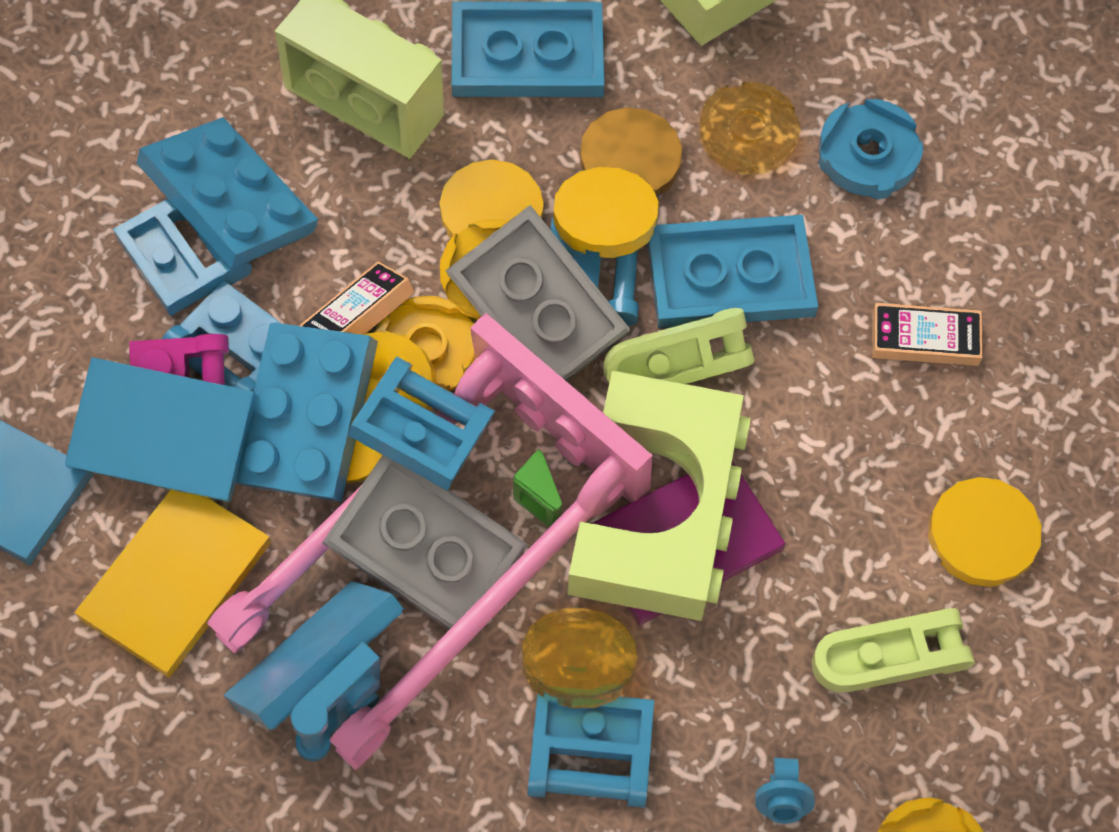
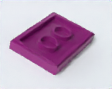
[590,460,786,626]

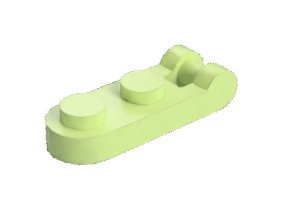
[603,308,755,384]
[812,608,975,693]

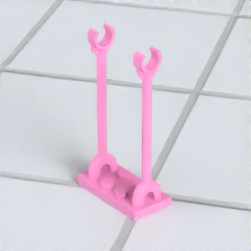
[207,313,652,770]

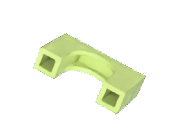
[567,370,751,621]

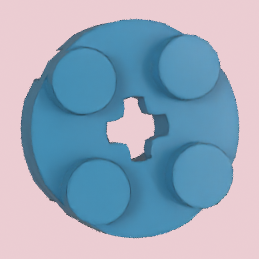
[818,99,923,199]

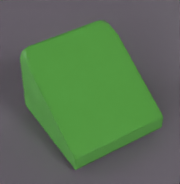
[513,449,562,528]

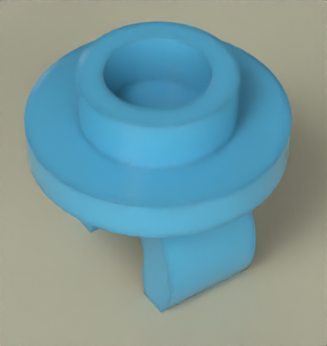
[755,757,815,824]

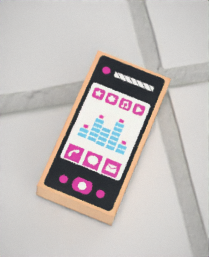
[299,262,415,335]
[872,303,982,366]

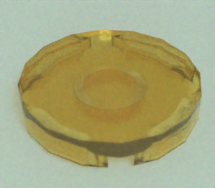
[698,81,801,175]
[521,608,637,708]

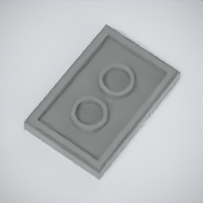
[446,205,630,382]
[322,455,528,630]

